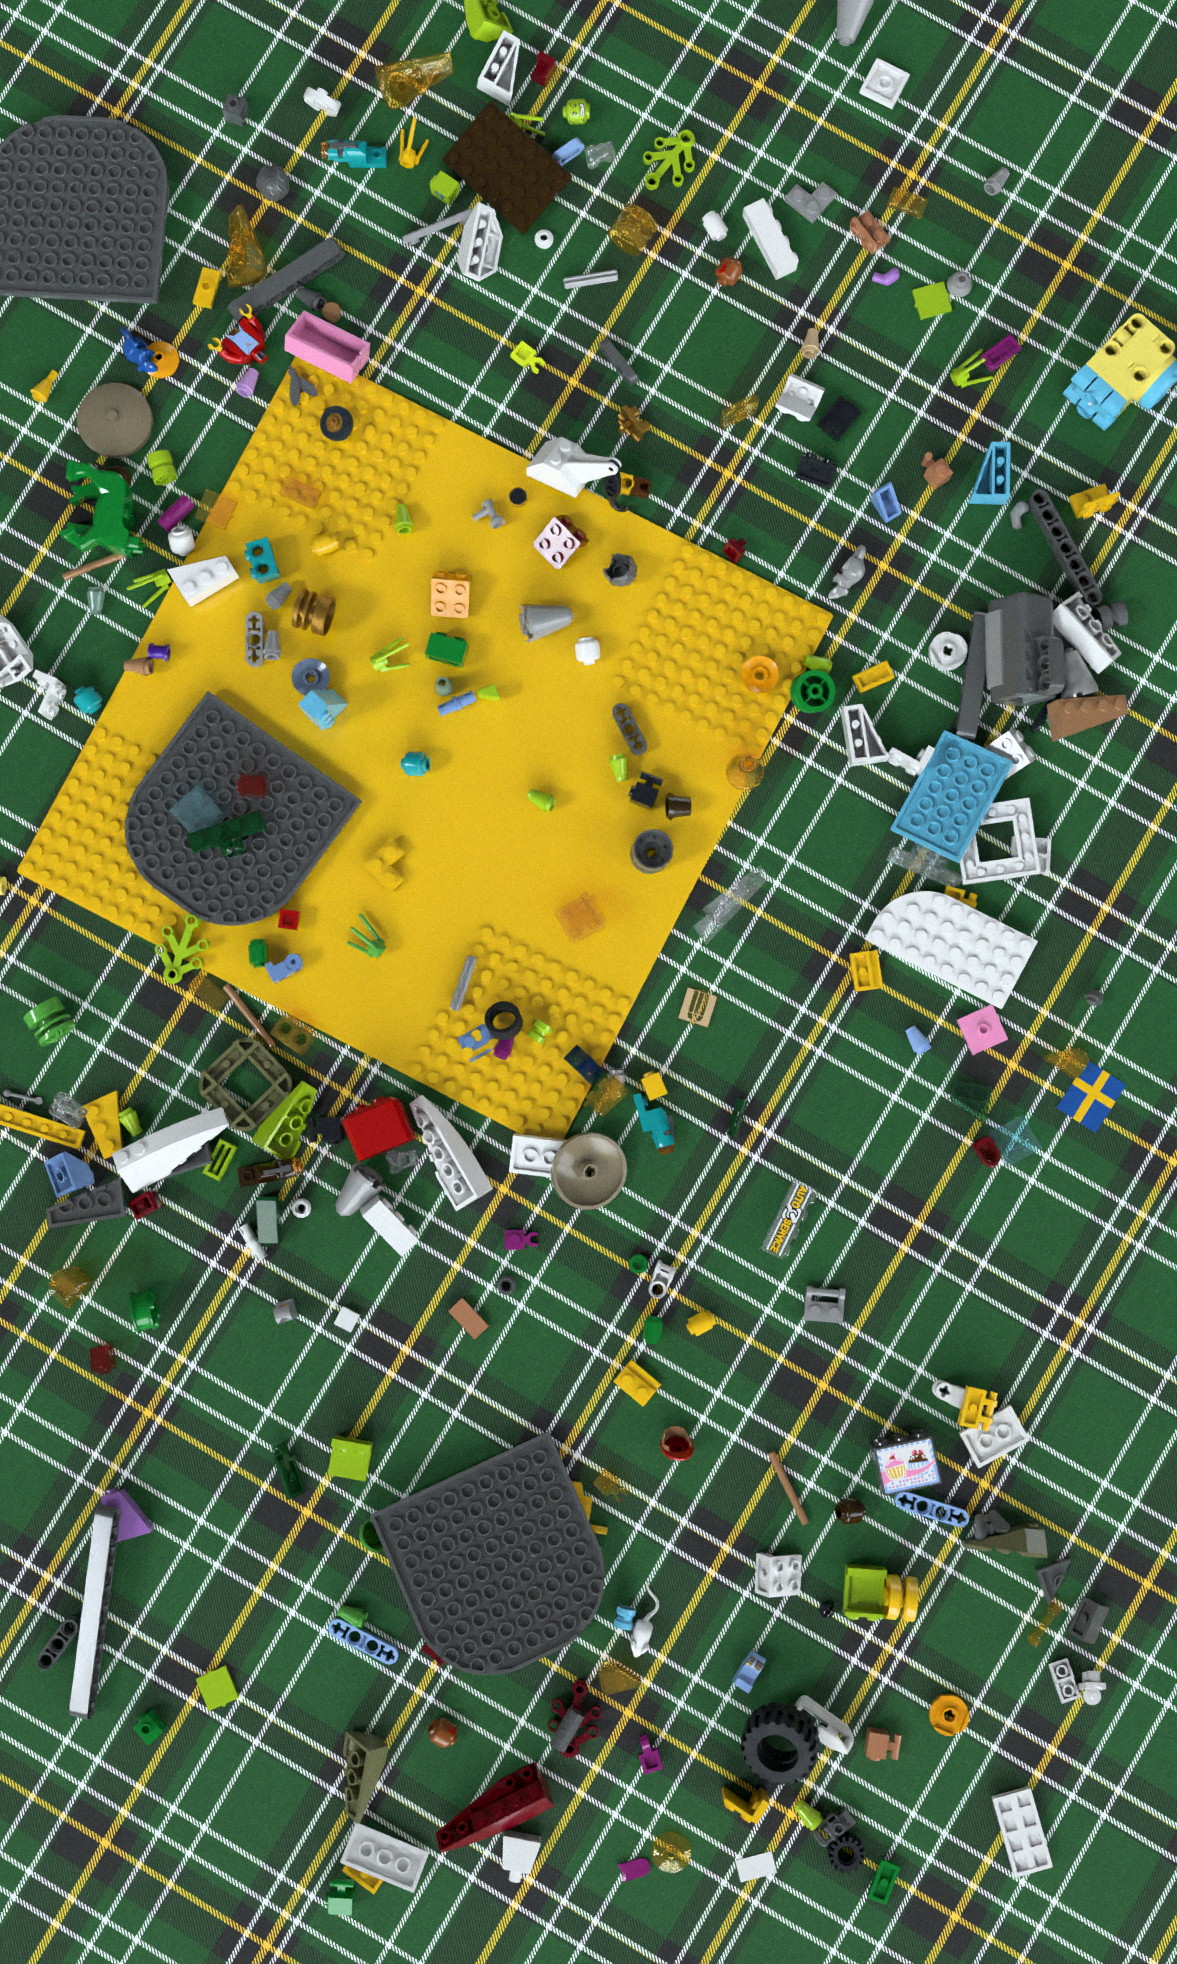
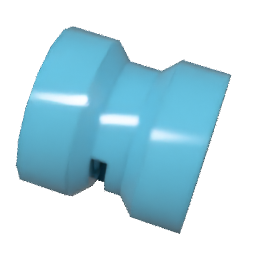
[613,1605,636,1630]

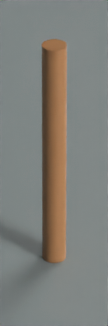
[62,554,125,581]
[223,984,276,1048]
[768,1451,809,1525]

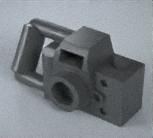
[812,1806,856,1847]

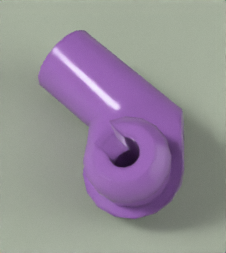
[872,268,900,286]

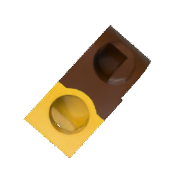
[619,472,651,499]

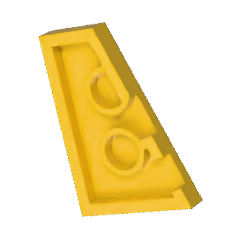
[81,1091,123,1159]

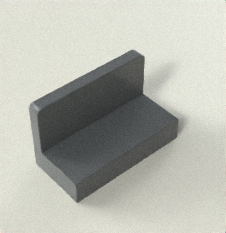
[1068,1596,1110,1644]

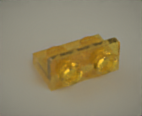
[583,1076,629,1118]

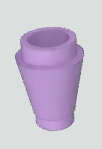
[236,368,259,398]

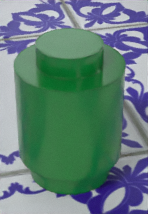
[248,939,269,968]
[642,1316,664,1345]

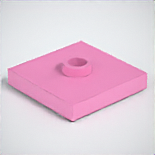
[956,1005,1008,1055]

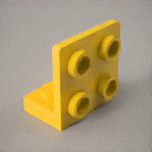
[1068,484,1120,519]
[721,1786,770,1825]

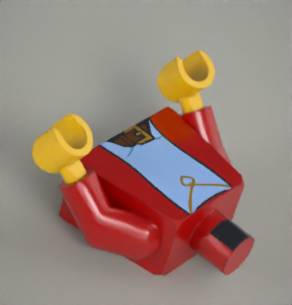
[208,304,268,366]

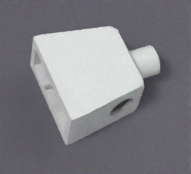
[502,1830,541,1883]

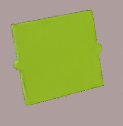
[912,281,952,320]
[196,1665,239,1711]

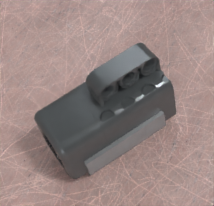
[985,592,1065,706]

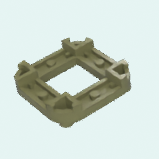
[199,1038,294,1131]

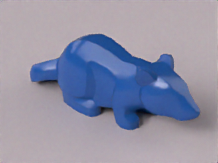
[120,326,158,373]

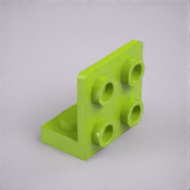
[328,1435,373,1481]

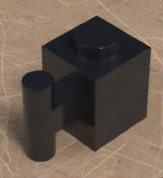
[628,771,664,810]
[308,1117,344,1145]

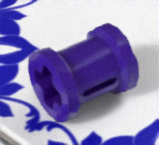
[148,643,171,662]

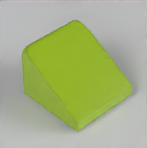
[477,684,500,701]

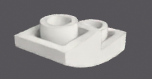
[1048,1658,1081,1704]

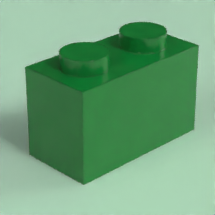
[425,631,469,668]

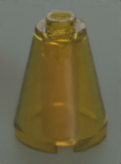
[726,753,764,790]

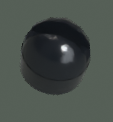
[819,1601,835,1618]

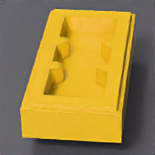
[193,267,222,309]
[852,660,895,694]

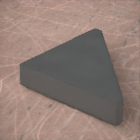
[1035,1557,1071,1605]

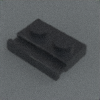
[816,395,862,442]

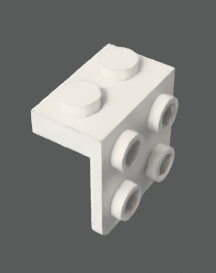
[775,373,825,421]
[985,728,1036,780]

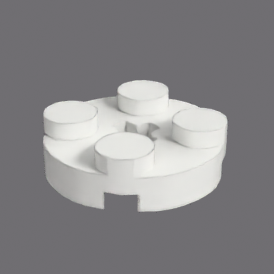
[303,87,341,117]
[928,632,967,671]

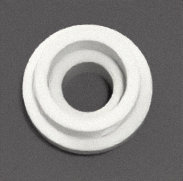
[535,230,553,249]
[292,1198,311,1218]

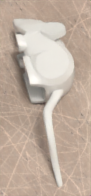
[630,1583,659,1658]

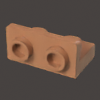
[850,210,890,255]

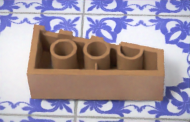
[1047,695,1128,742]

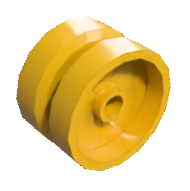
[883,1574,919,1622]

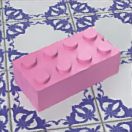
[285,311,370,383]

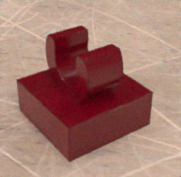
[723,538,747,564]

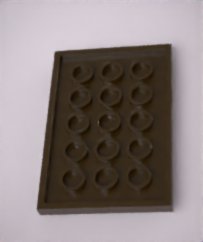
[441,100,573,236]

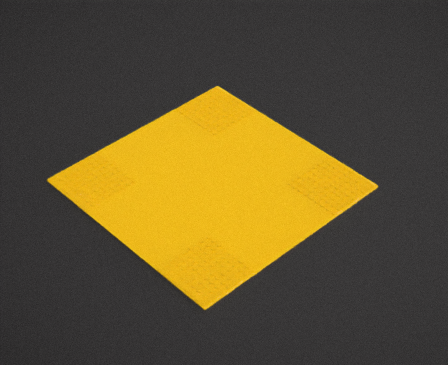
[17,356,833,1139]

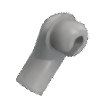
[1010,501,1029,529]

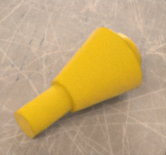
[30,370,58,403]

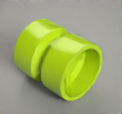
[146,450,178,485]

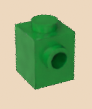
[133,1709,167,1746]

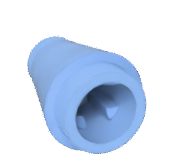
[905,1026,931,1055]

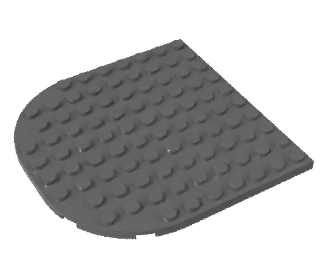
[0,115,169,304]
[125,691,362,926]
[370,1431,605,1675]

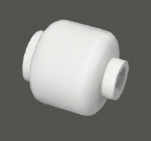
[168,526,195,556]
[575,637,601,665]

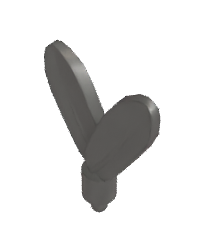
[288,365,318,406]

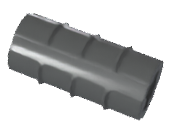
[549,1707,585,1752]

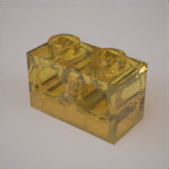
[269,1014,317,1056]

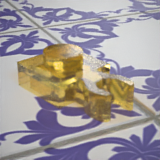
[592,1468,627,1502]

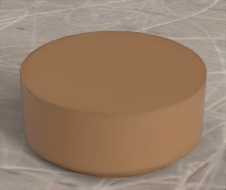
[322,302,341,323]

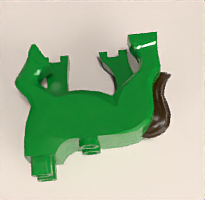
[59,459,145,558]

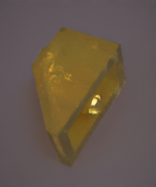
[1042,1048,1090,1079]
[598,1661,642,1696]

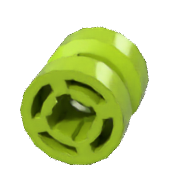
[527,1019,553,1045]

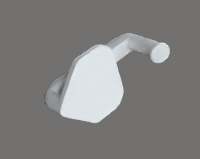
[794,1695,854,1754]

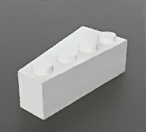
[1053,591,1121,674]

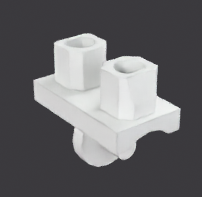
[1077,1671,1106,1705]

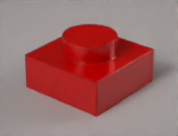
[278,909,301,931]

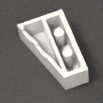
[477,30,520,106]
[167,556,239,607]
[841,704,890,767]
[359,1194,419,1257]

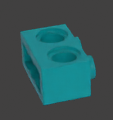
[244,537,281,584]

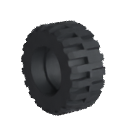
[741,1702,820,1785]

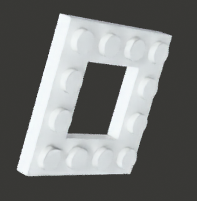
[960,798,1041,885]

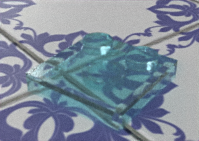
[169,785,224,833]
[988,1115,1042,1168]

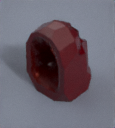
[971,1135,1000,1168]

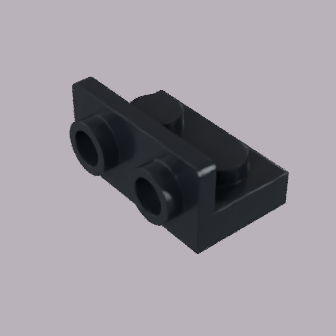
[794,452,838,489]

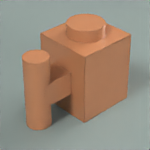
[921,452,953,491]
[864,1727,902,1761]

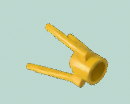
[398,117,429,168]

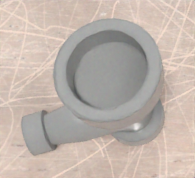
[472,499,505,529]

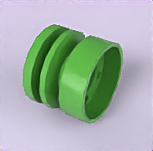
[23,997,76,1047]

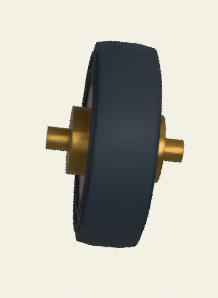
[320,406,353,441]

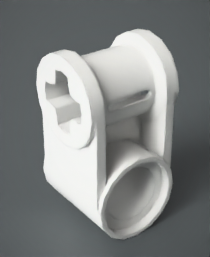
[648,1260,677,1298]
[932,1380,965,1409]

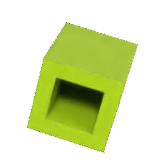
[430,170,460,206]

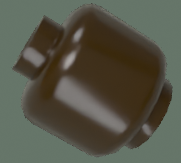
[835,1498,866,1524]

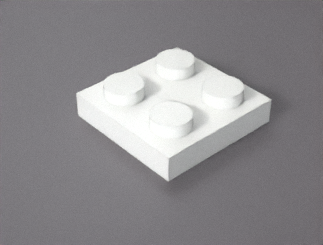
[859,58,910,109]

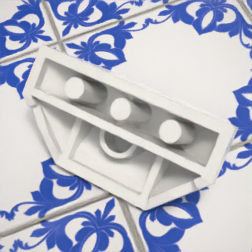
[457,202,503,282]

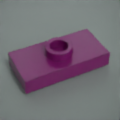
[980,333,1022,373]

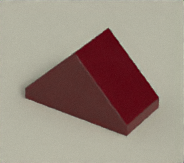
[128,1190,164,1220]

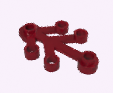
[548,1678,602,1758]

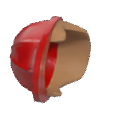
[660,1426,694,1461]

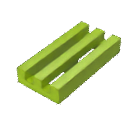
[202,1138,238,1181]

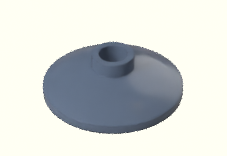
[292,658,330,696]

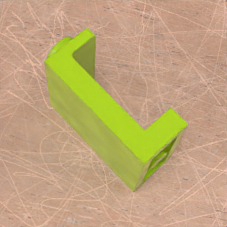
[842,1564,887,1621]

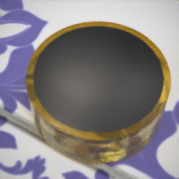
[508,487,528,508]

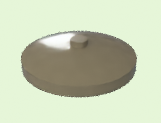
[77,383,153,458]
[551,1132,627,1210]

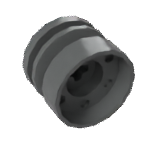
[630,829,673,874]

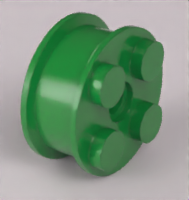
[790,670,835,713]
[129,1288,161,1334]

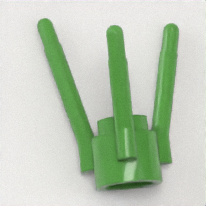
[347,913,386,958]

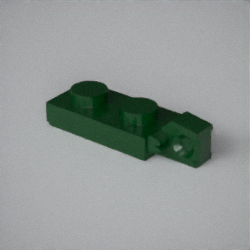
[273,1443,306,1500]

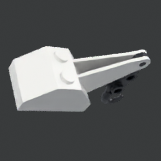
[527,437,629,512]

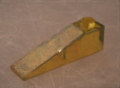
[226,204,267,288]

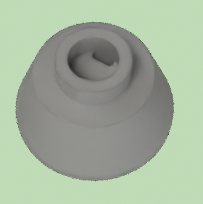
[947,271,973,297]

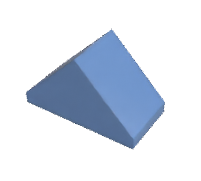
[870,482,902,523]

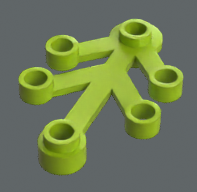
[643,130,695,190]
[155,913,210,984]

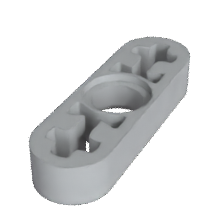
[246,612,264,668]

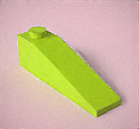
[464,0,513,43]
[251,1081,317,1160]

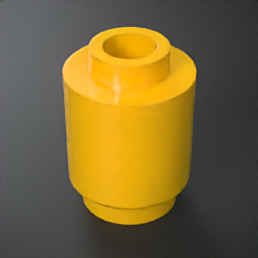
[309,533,339,557]
[686,1310,716,1337]

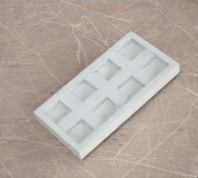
[991,1786,1053,1878]

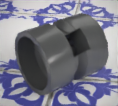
[1094,601,1128,631]

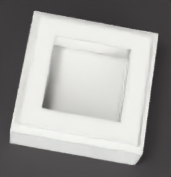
[334,1306,360,1333]

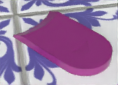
[617,1858,650,1882]

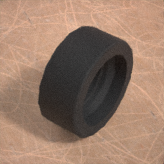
[485,1001,523,1040]

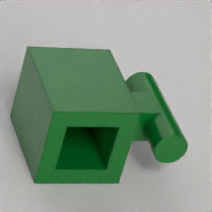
[325,1878,355,1916]

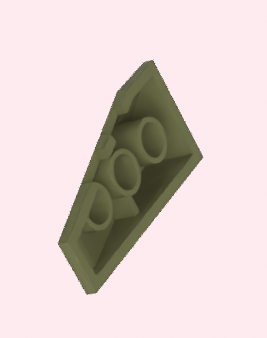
[961,1522,1048,1558]
[343,1730,388,1823]

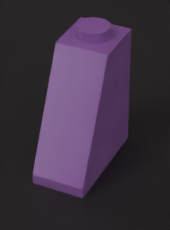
[100,1487,154,1542]

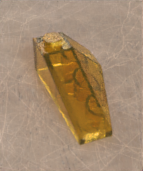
[375,52,454,110]

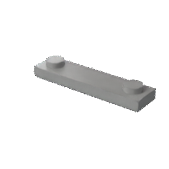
[402,208,473,246]

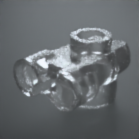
[584,141,616,169]
[386,1150,419,1175]

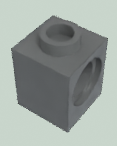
[222,93,249,127]

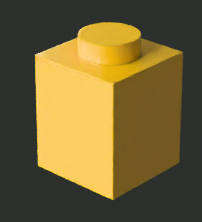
[641,1070,668,1101]

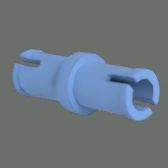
[437,690,476,717]

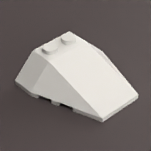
[0,614,33,688]

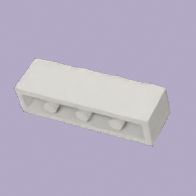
[742,198,799,280]

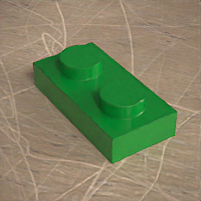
[867,1857,900,1905]

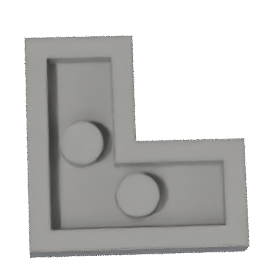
[784,182,837,224]

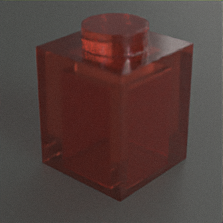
[236,774,267,798]
[89,1344,116,1375]

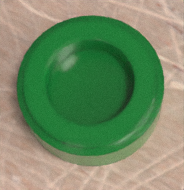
[629,1254,648,1274]

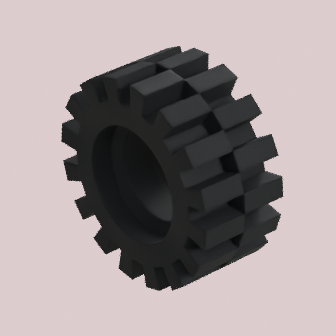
[827,1832,865,1874]

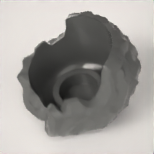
[256,164,289,201]
[603,553,637,587]

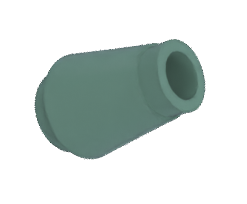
[86,587,105,615]
[434,677,453,696]

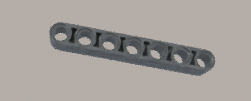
[228,237,345,323]
[1028,489,1103,609]
[955,610,988,740]

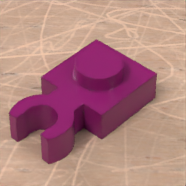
[505,1230,538,1250]

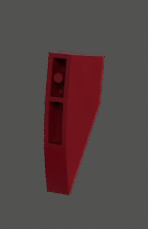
[435,1762,554,1853]

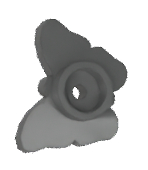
[974,1510,1010,1540]

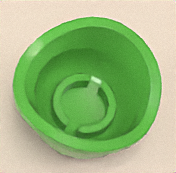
[359,1518,384,1553]

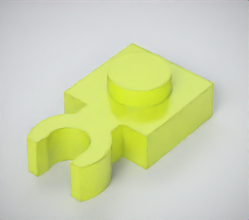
[510,341,545,374]

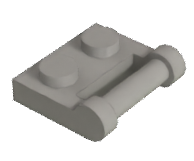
[803,1285,846,1323]

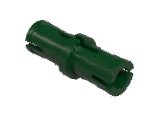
[726,1098,748,1138]

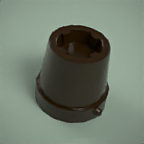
[665,793,691,820]

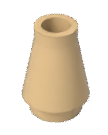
[801,328,819,359]

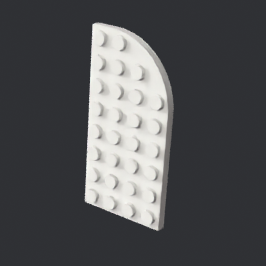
[864,891,1038,1009]

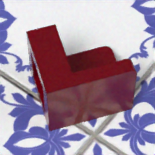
[530,51,557,88]

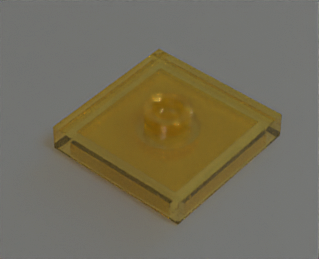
[720,394,759,429]

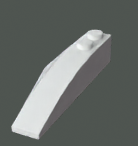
[409,1095,493,1211]
[112,1107,229,1193]

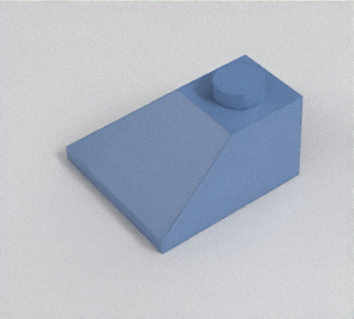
[44,1151,95,1198]

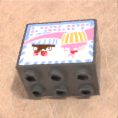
[869,1429,942,1496]

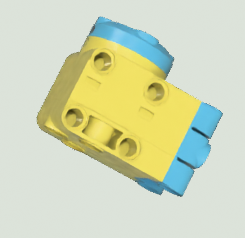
[1063,313,1177,431]

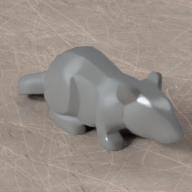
[828,545,866,599]

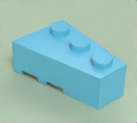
[968,442,1011,505]
[298,689,348,731]

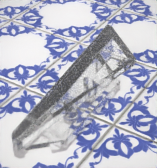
[692,865,769,944]

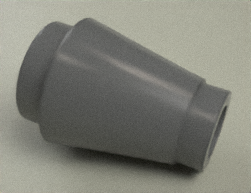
[296,287,325,311]

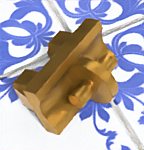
[617,405,651,443]

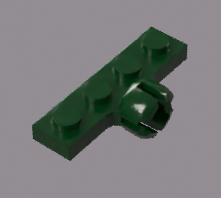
[186,810,267,858]

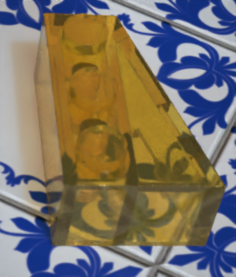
[48,1266,93,1310]

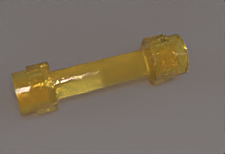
[1027,1601,1063,1648]

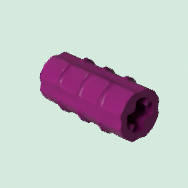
[156,494,195,533]

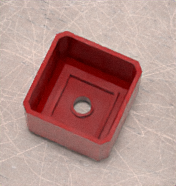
[342,1096,417,1161]

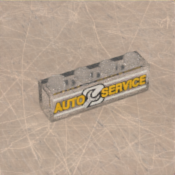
[760,1179,817,1259]

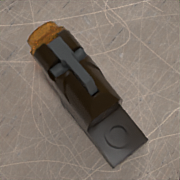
[237,1157,304,1187]

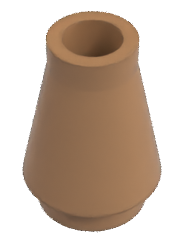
[124,657,154,676]

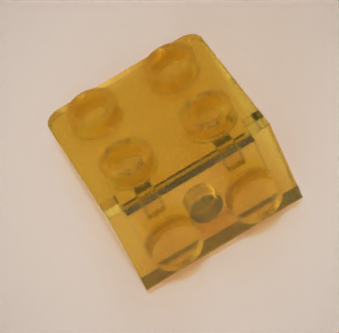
[555,891,607,944]

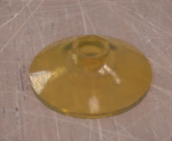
[652,1832,691,1873]

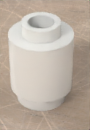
[702,211,728,241]

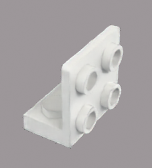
[32,670,67,720]
[888,745,935,776]
[755,1552,802,1598]

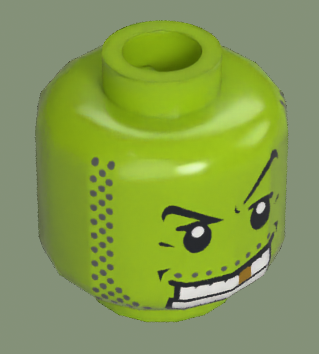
[563,98,590,125]

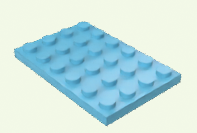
[890,730,1013,863]

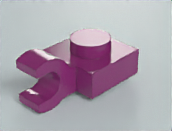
[638,1734,663,1775]

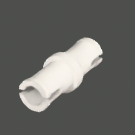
[238,1222,268,1262]

